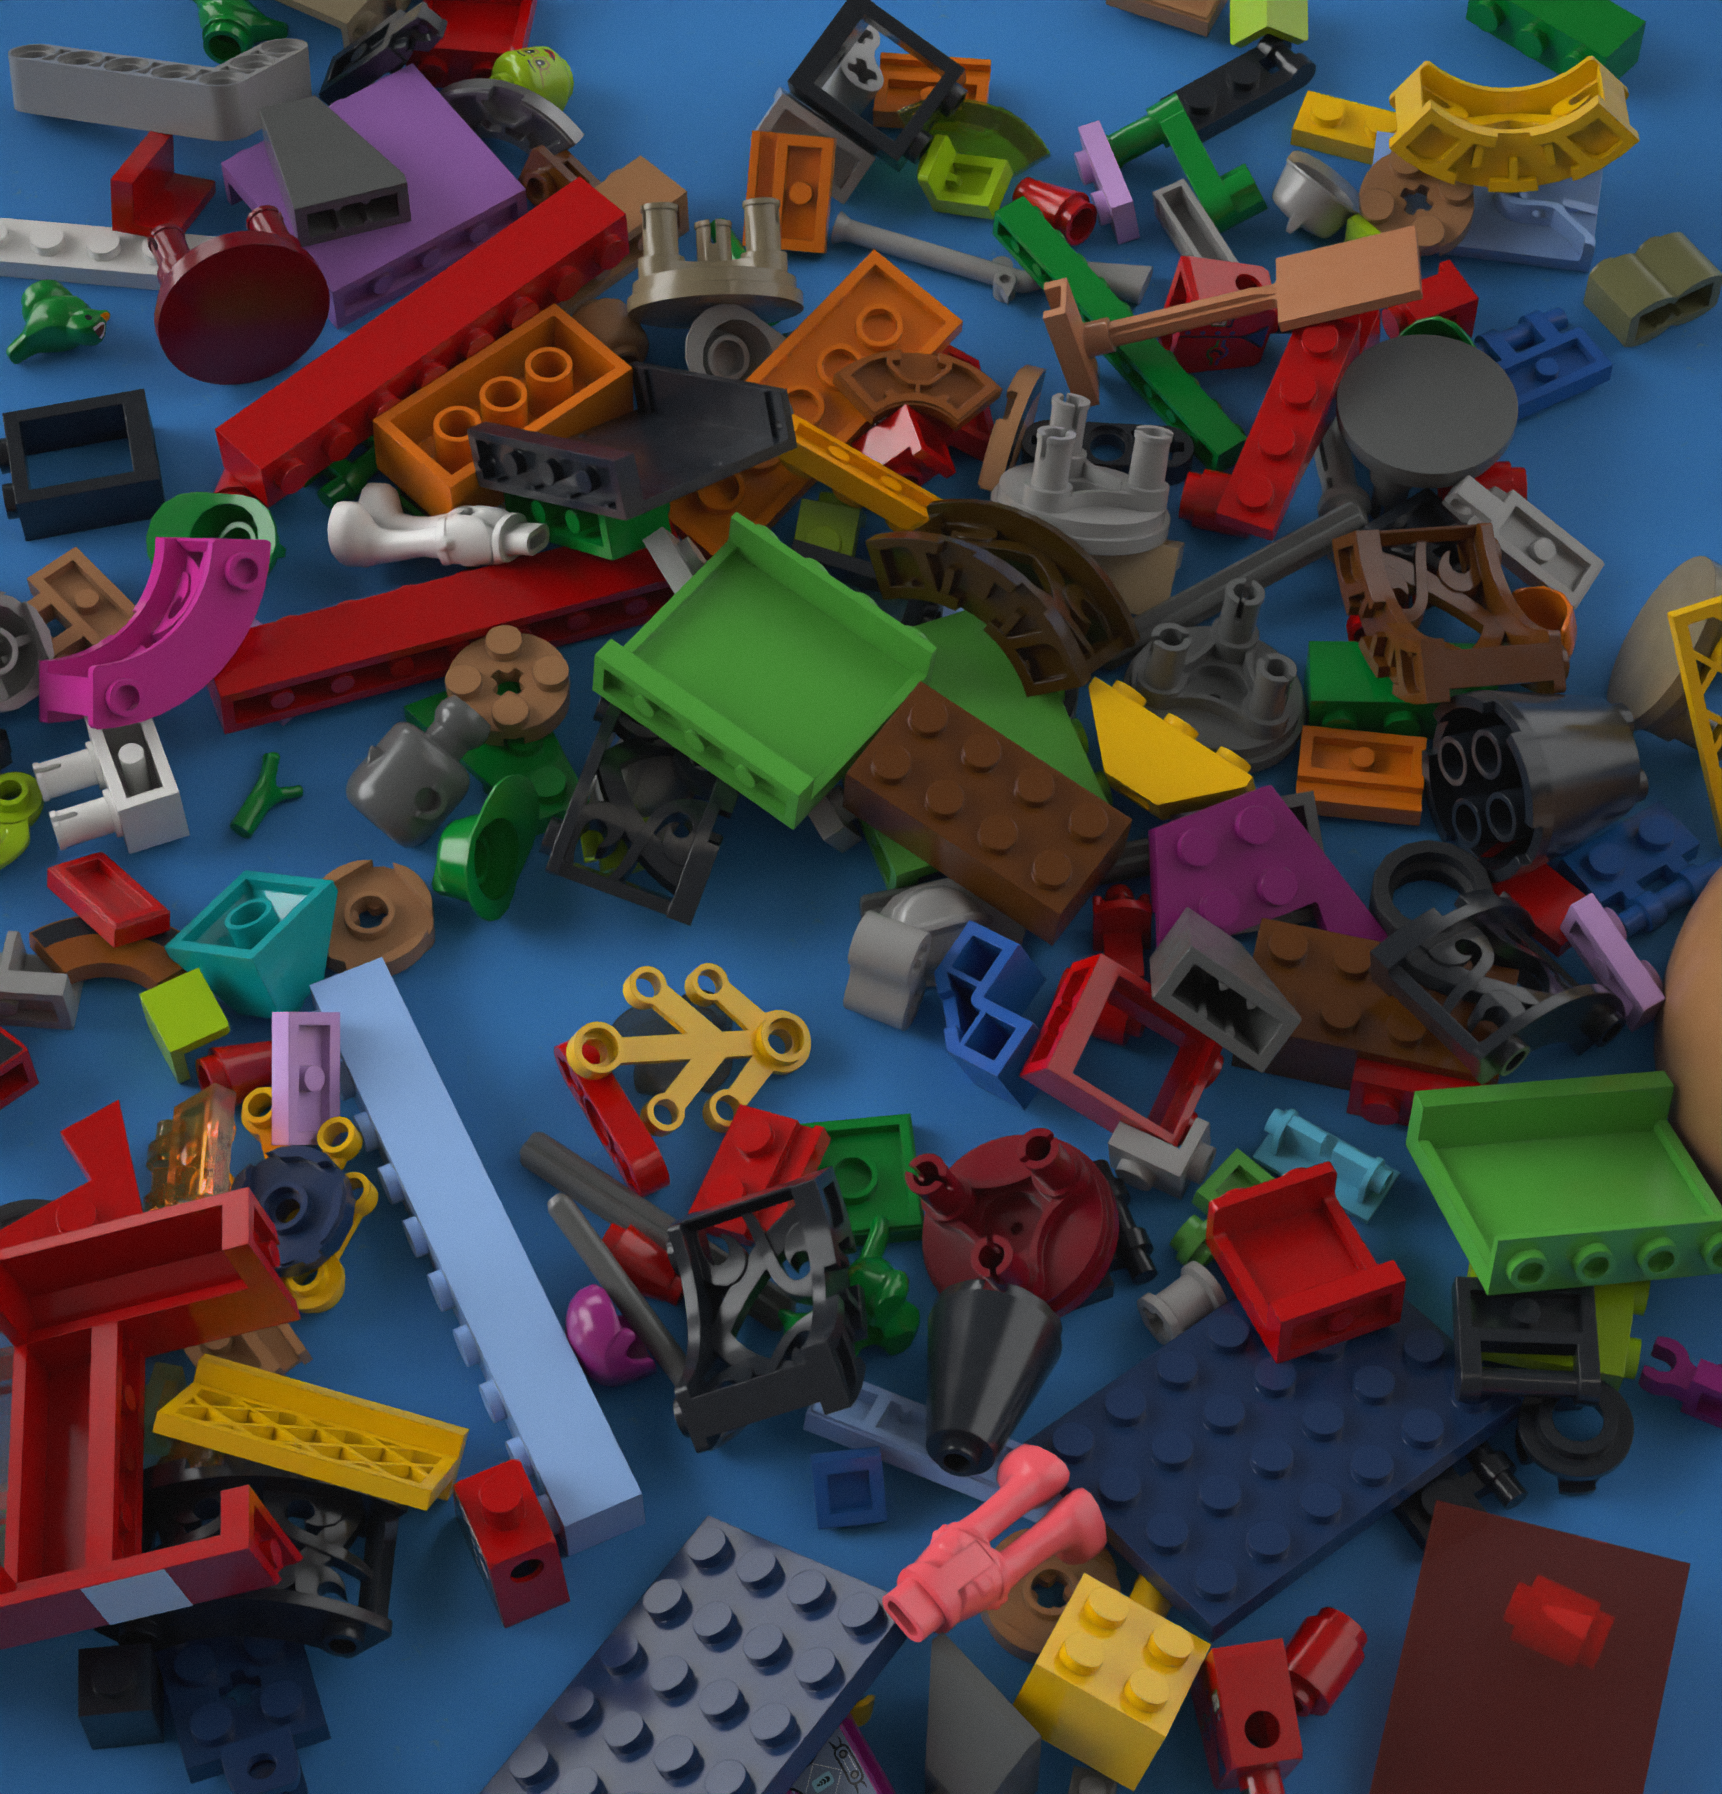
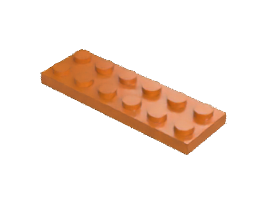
[668,249,963,561]

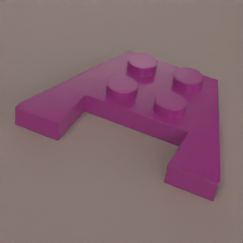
[1148,785,1388,953]

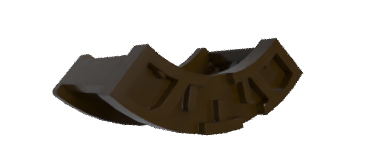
[865,499,1140,697]

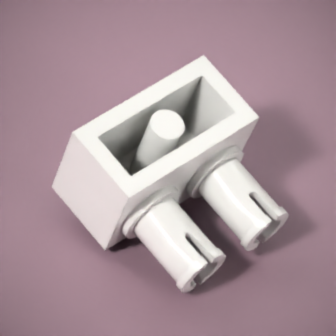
[32,715,190,854]

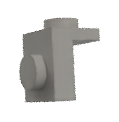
[1108,1117,1216,1200]

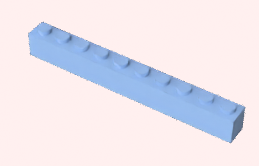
[309,957,646,1556]

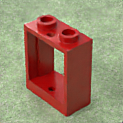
[1019,953,1224,1147]

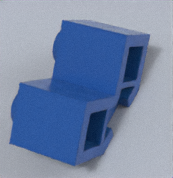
[934,920,1047,1111]

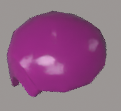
[565,1284,657,1387]

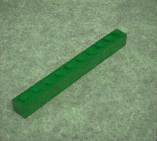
[992,196,1247,472]

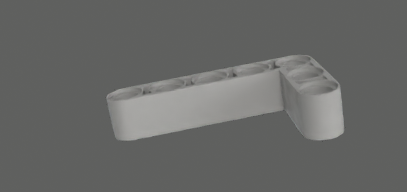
[8,38,312,141]

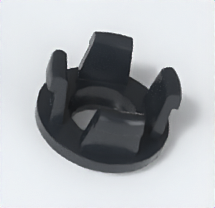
[1515,1380,1634,1496]

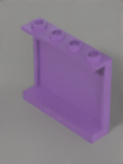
[221,63,527,330]

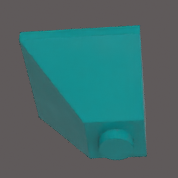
[164,870,338,1019]

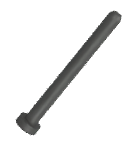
[547,1193,747,1451]

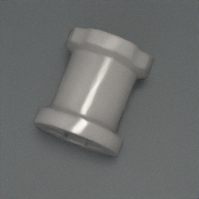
[1137,1261,1227,1345]

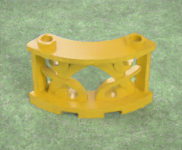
[1389,56,1640,193]

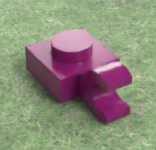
[1638,1336,1722,1429]

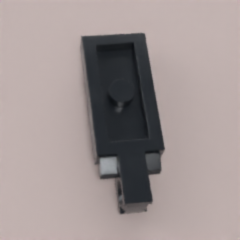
[319,1,448,106]

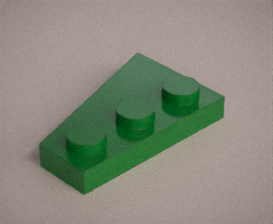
[403,681,590,836]

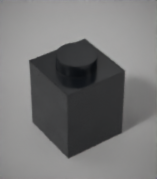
[78,1642,164,1750]

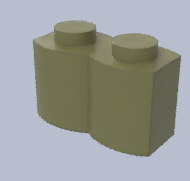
[1583,232,1722,347]

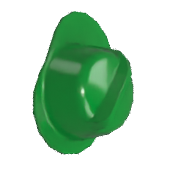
[146,492,286,576]
[431,774,540,922]

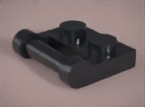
[1451,1276,1601,1407]

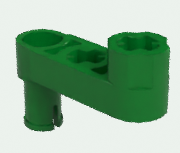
[1106,93,1268,234]

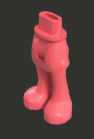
[882,1444,1107,1643]

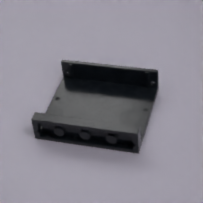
[467,361,798,521]

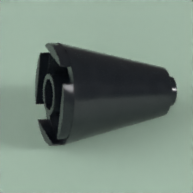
[926,1279,1063,1477]

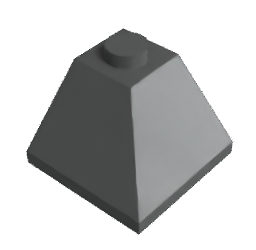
[925,1632,1042,1794]

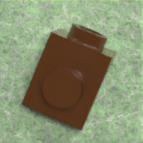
[518,145,601,206]

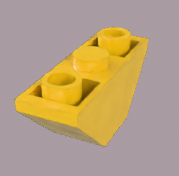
[1088,677,1256,820]

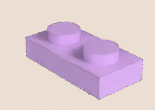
[1074,120,1140,245]
[1560,893,1666,1032]
[272,1012,340,1146]

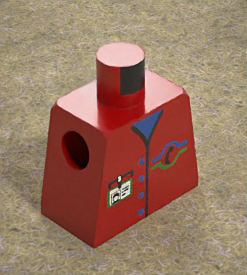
[1158,256,1294,373]
[1190,1638,1303,1794]

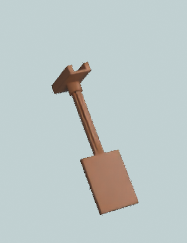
[1043,225,1423,406]

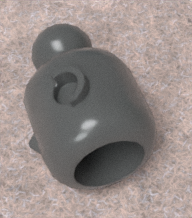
[346,695,491,848]

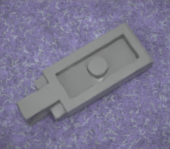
[1442,475,1605,610]

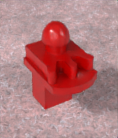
[1092,884,1152,979]

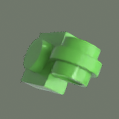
[1169,1148,1275,1267]

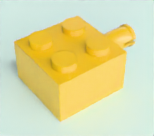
[1012,1573,1211,1792]

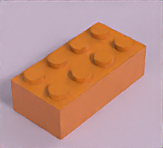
[372,303,634,516]

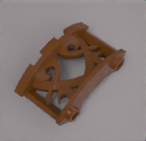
[1332,522,1570,704]

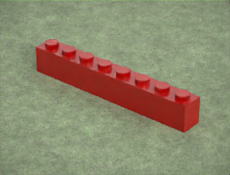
[215,176,630,508]
[207,519,679,735]

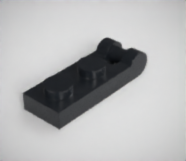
[1160,34,1316,143]

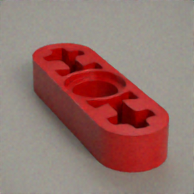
[554,1039,670,1198]

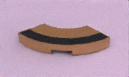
[978,364,1046,491]

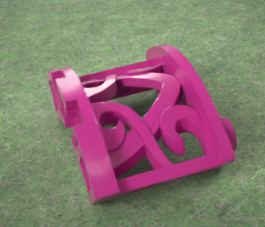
[39,537,271,729]

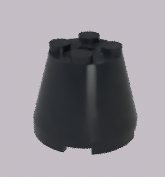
[1422,690,1649,883]

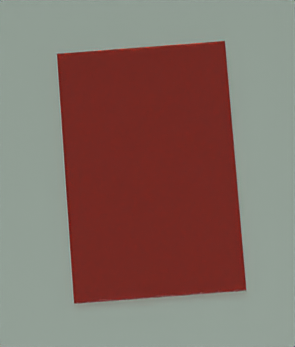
[1369,1500,1690,1794]

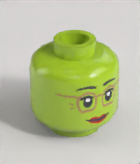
[489,46,574,111]

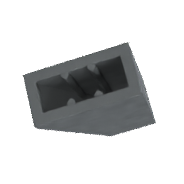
[259,95,412,247]
[1149,907,1302,1073]

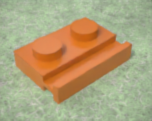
[873,52,991,134]
[742,130,837,254]
[1296,725,1427,826]

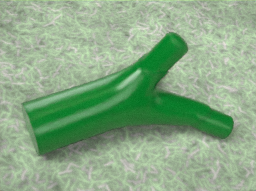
[229,752,303,839]

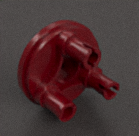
[147,205,330,385]
[905,1128,1119,1318]

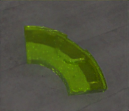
[897,99,1051,178]

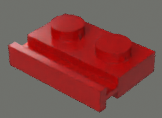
[688,1104,831,1247]

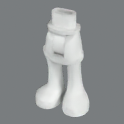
[327,482,550,568]

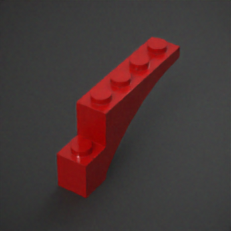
[1215,309,1380,542]

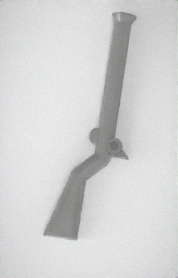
[831,211,1153,306]

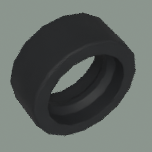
[1369,840,1494,937]

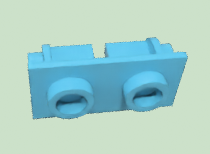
[1252,1108,1401,1224]

